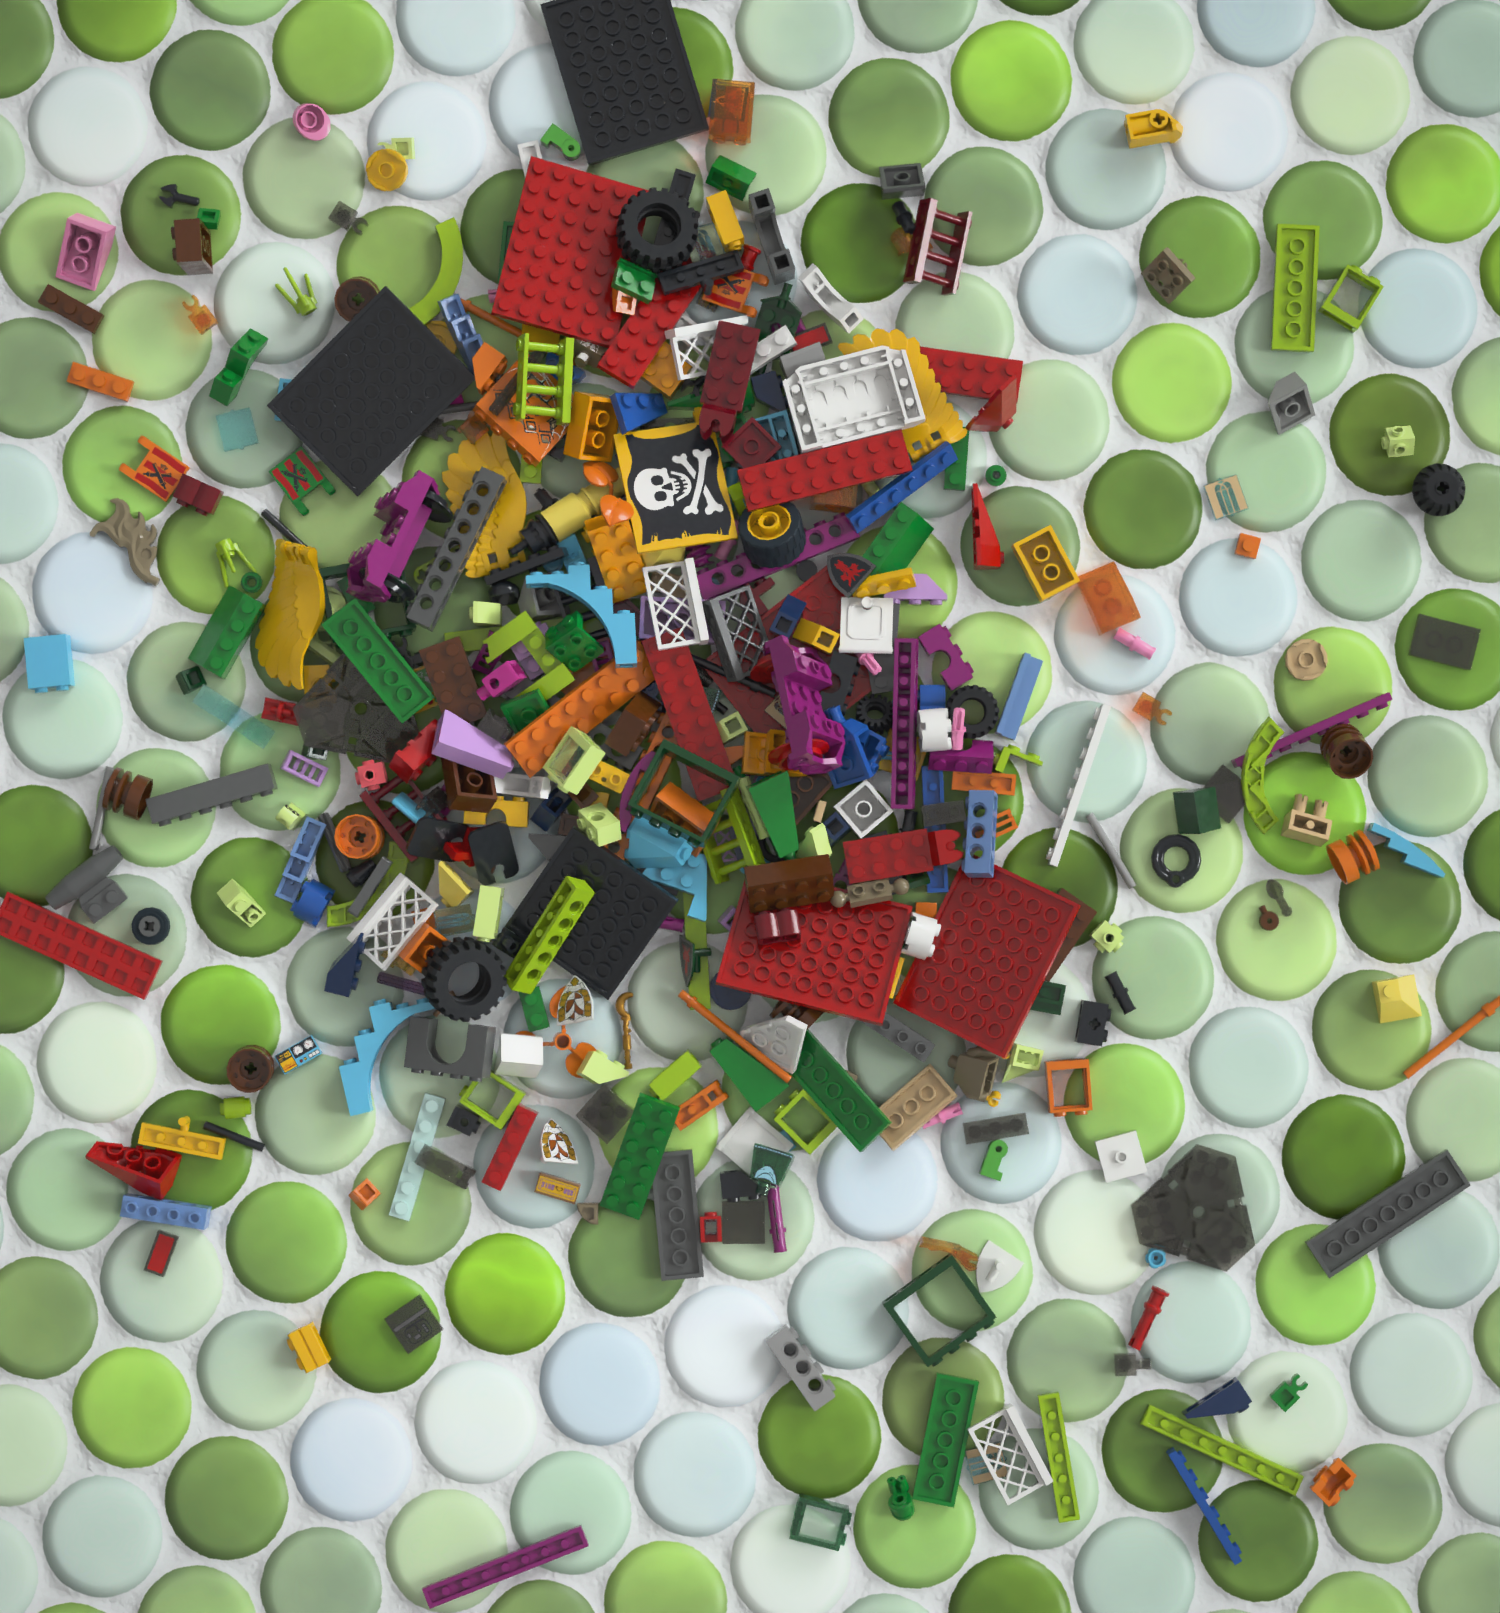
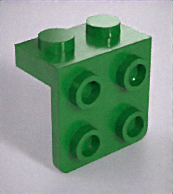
[545,611,604,672]

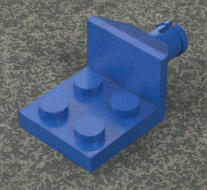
[822,705,874,789]

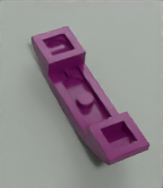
[619,751,656,834]

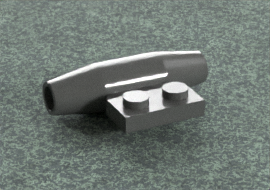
[45,845,128,924]

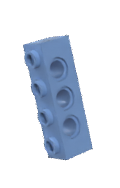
[961,790,998,878]
[120,1193,212,1230]

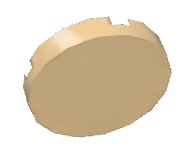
[1285,639,1328,681]

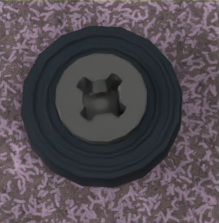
[131,907,170,945]

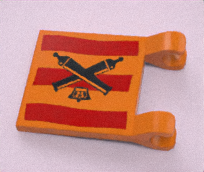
[702,269,769,318]
[119,436,190,502]

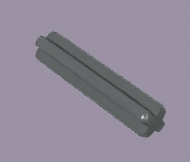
[318,813,351,873]

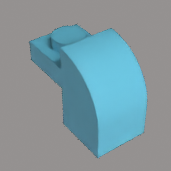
[557,533,588,572]

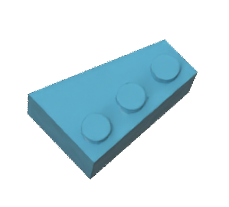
[746,410,800,461]

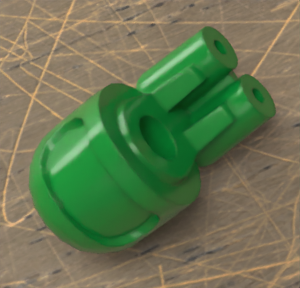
[887,1475,915,1521]

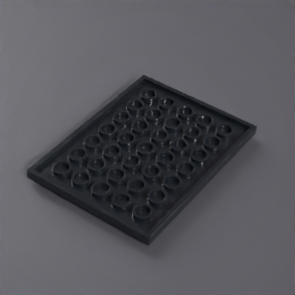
[540,0,709,166]
[267,286,475,497]

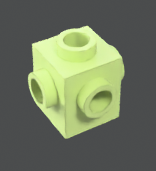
[1381,425,1415,457]
[1089,920,1124,953]

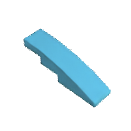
[1367,823,1445,878]

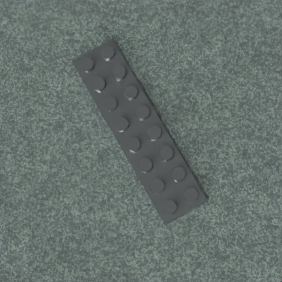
[1305,1149,1471,1278]

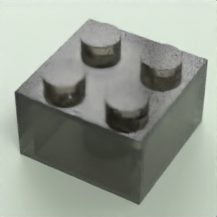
[575,1083,634,1144]

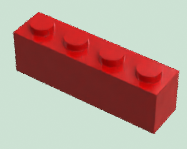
[482,1103,539,1191]

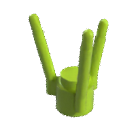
[275,267,318,316]
[215,538,258,589]

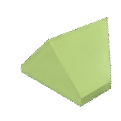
[1002,1043,1044,1083]

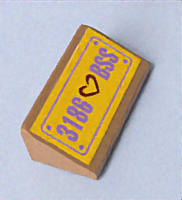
[534,1172,581,1204]

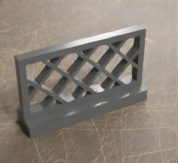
[702,585,768,682]

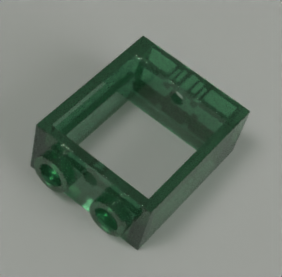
[789,1493,852,1551]

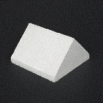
[494,1033,543,1078]

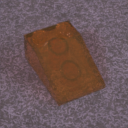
[1077,562,1141,636]

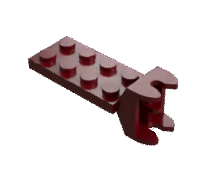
[699,320,760,444]

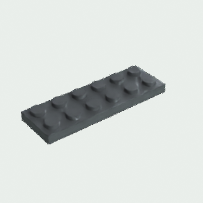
[653,1149,704,1281]

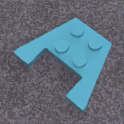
[642,853,707,922]

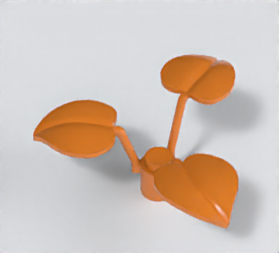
[582,461,634,527]
[516,986,596,1078]

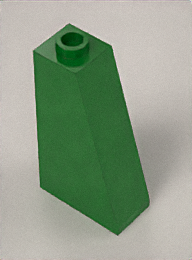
[746,770,799,859]
[709,1037,789,1112]

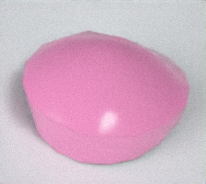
[293,103,330,141]

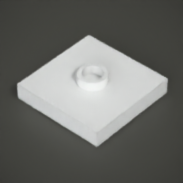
[1094,1130,1147,1183]

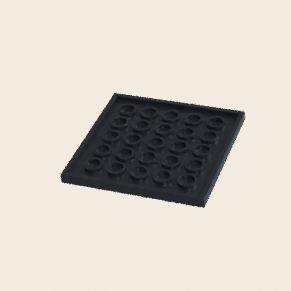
[505,825,679,1000]

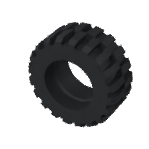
[616,187,699,274]
[421,937,507,1022]

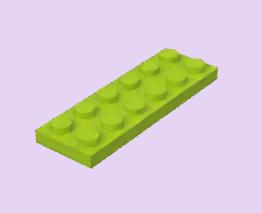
[1271,224,1320,353]

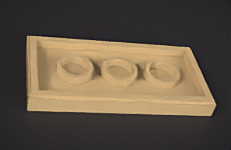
[879,1064,958,1151]

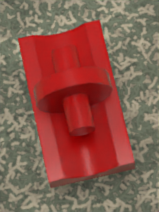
[261,697,303,726]

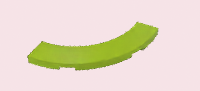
[409,217,463,325]
[1241,716,1284,834]
[327,841,409,927]

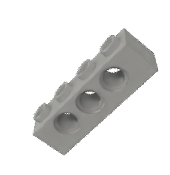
[765,1324,836,1411]

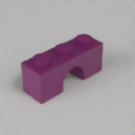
[917,624,974,692]
[928,740,994,774]

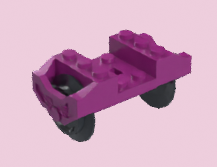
[346,470,453,603]

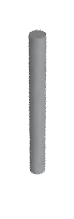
[89,766,114,850]
[1086,813,1136,889]

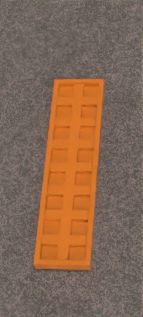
[504,640,655,778]

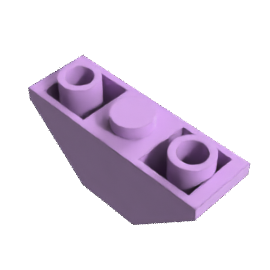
[883,574,947,605]

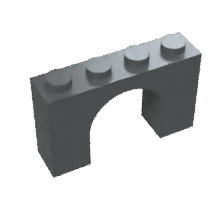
[749,188,795,285]
[404,1016,496,1082]

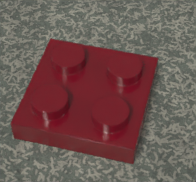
[722,417,782,468]

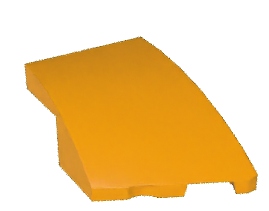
[742,729,807,777]

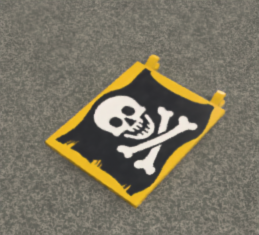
[613,407,738,554]

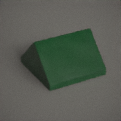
[1173,786,1221,834]

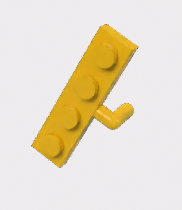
[138,1116,226,1160]

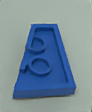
[610,393,668,435]

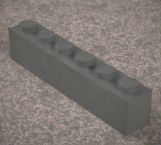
[145,763,278,827]

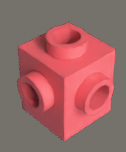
[355,760,389,791]

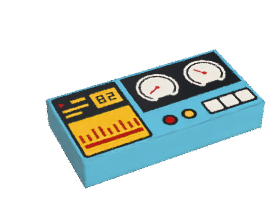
[274,1035,322,1074]

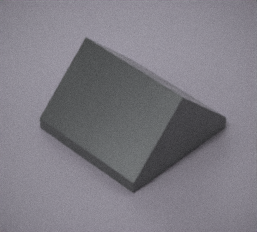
[879,163,925,200]

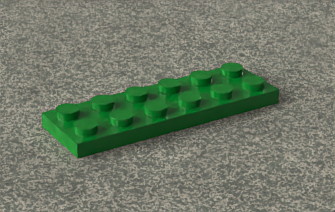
[321,598,435,724]
[790,1029,892,1152]
[599,1092,680,1220]
[912,1372,979,1508]

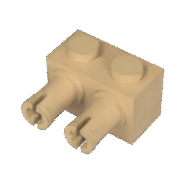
[1281,794,1333,847]

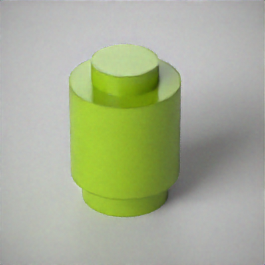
[220,1096,251,1119]

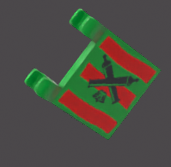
[268,446,336,516]

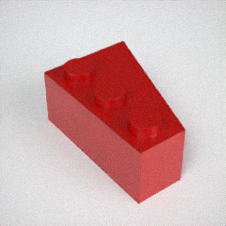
[389,719,438,784]

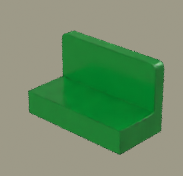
[705,155,757,201]

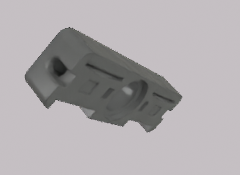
[347,856,393,917]

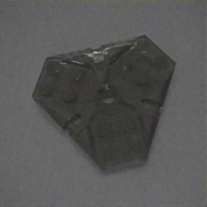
[292,652,419,763]
[1130,1144,1255,1272]

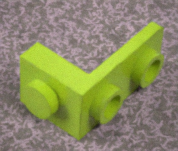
[993,744,1043,773]

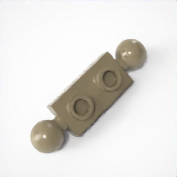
[830,878,909,908]

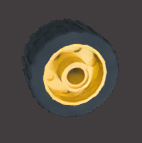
[738,502,806,568]

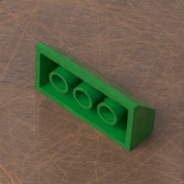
[862,502,934,595]
[188,585,266,679]

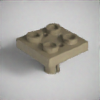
[1141,247,1195,304]

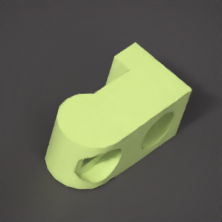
[275,802,307,831]

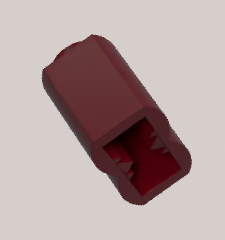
[173,474,224,517]
[754,908,801,945]

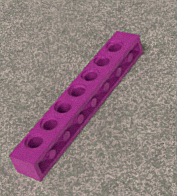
[697,512,860,600]
[891,638,919,809]

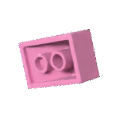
[55,213,116,291]

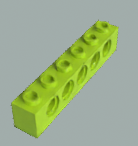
[504,876,595,994]

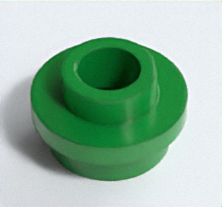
[985,465,1007,486]
[241,572,262,593]

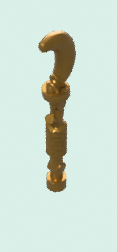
[615,992,633,1069]

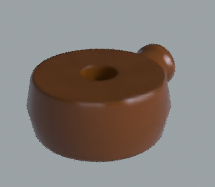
[1259,905,1279,931]

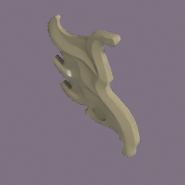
[89,498,160,586]

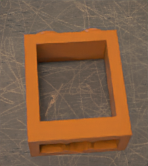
[1044,1058,1093,1117]

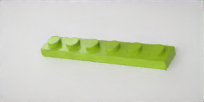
[1037,1392,1080,1523]

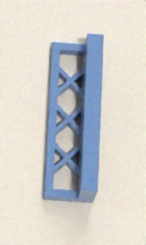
[995,652,1043,740]

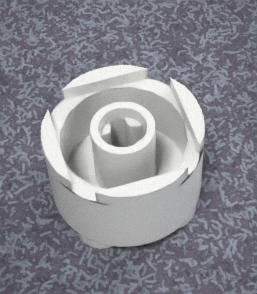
[917,708,952,752]
[901,912,941,960]

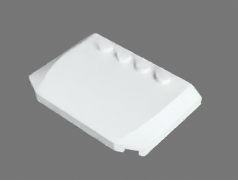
[782,346,926,453]

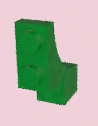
[209,328,268,406]

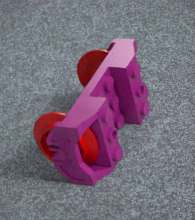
[750,635,845,775]

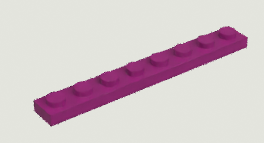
[1231,692,1393,769]
[422,1525,589,1609]

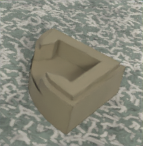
[577,1203,598,1225]

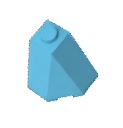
[624,817,693,869]

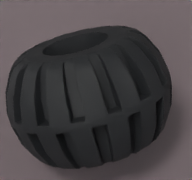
[1412,463,1465,516]

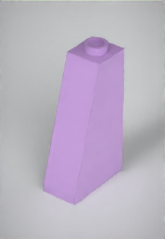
[431,709,514,779]

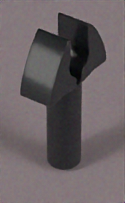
[159,184,200,208]
[681,375,706,396]

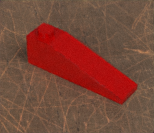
[965,374,1017,432]
[971,483,1004,570]
[85,1141,182,1201]

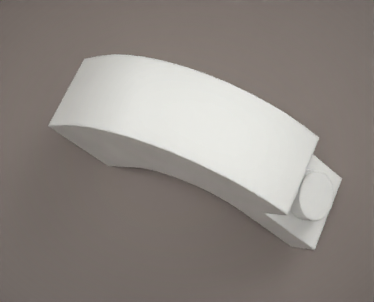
[798,263,863,333]
[494,773,551,799]

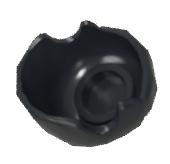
[488,580,520,606]

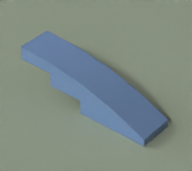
[437,294,483,375]
[274,816,327,904]

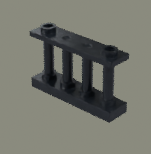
[547,556,615,640]

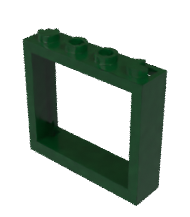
[319,563,416,649]
[628,739,740,848]
[882,1253,997,1367]

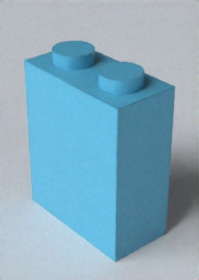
[24,634,75,693]

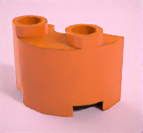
[1309,1458,1357,1507]

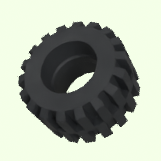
[946,685,999,739]

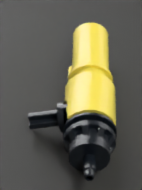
[510,467,625,555]

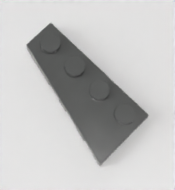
[866,604,900,694]

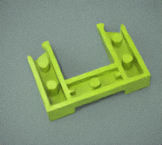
[483,610,576,700]

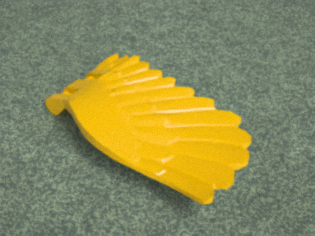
[838,328,967,463]
[442,430,527,579]
[255,539,325,690]

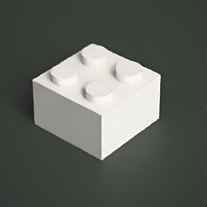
[833,779,893,839]

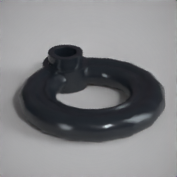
[1151,834,1202,888]

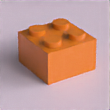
[398,922,451,973]

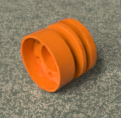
[334,814,385,860]
[1326,829,1380,885]

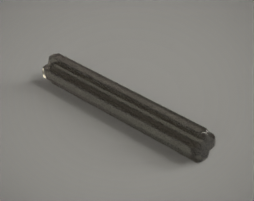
[489,351,546,416]

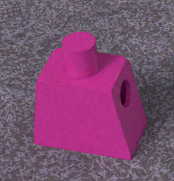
[476,660,528,701]

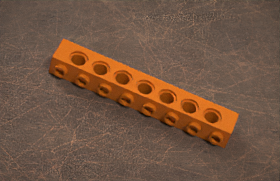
[603,712,678,861]

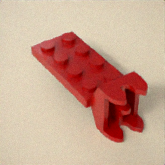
[843,828,964,884]

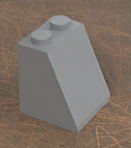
[779,342,826,380]

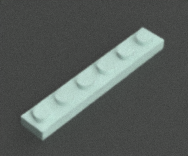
[389,1093,446,1221]

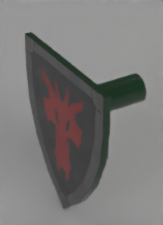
[827,553,876,598]
[679,935,712,987]

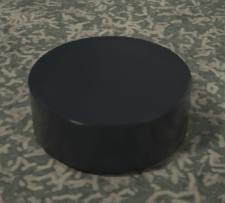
[796,560,817,582]

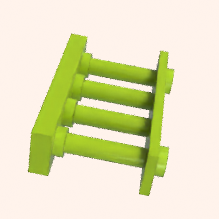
[513,333,574,425]
[699,787,766,884]

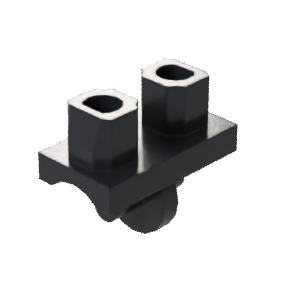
[492,927,525,959]

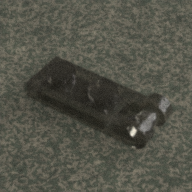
[415,1144,476,1189]

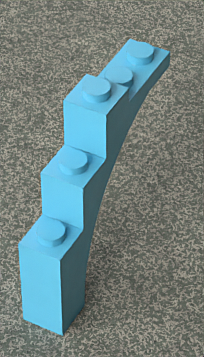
[526,562,637,668]
[339,998,436,1116]

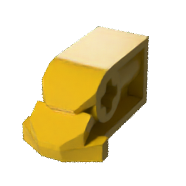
[1124,109,1183,149]

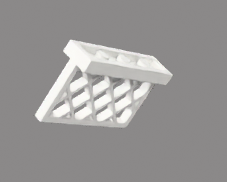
[664,315,748,381]
[642,558,709,651]
[347,873,439,971]
[967,1403,1054,1505]

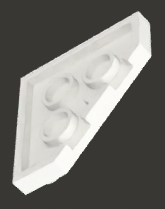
[738,1015,807,1074]

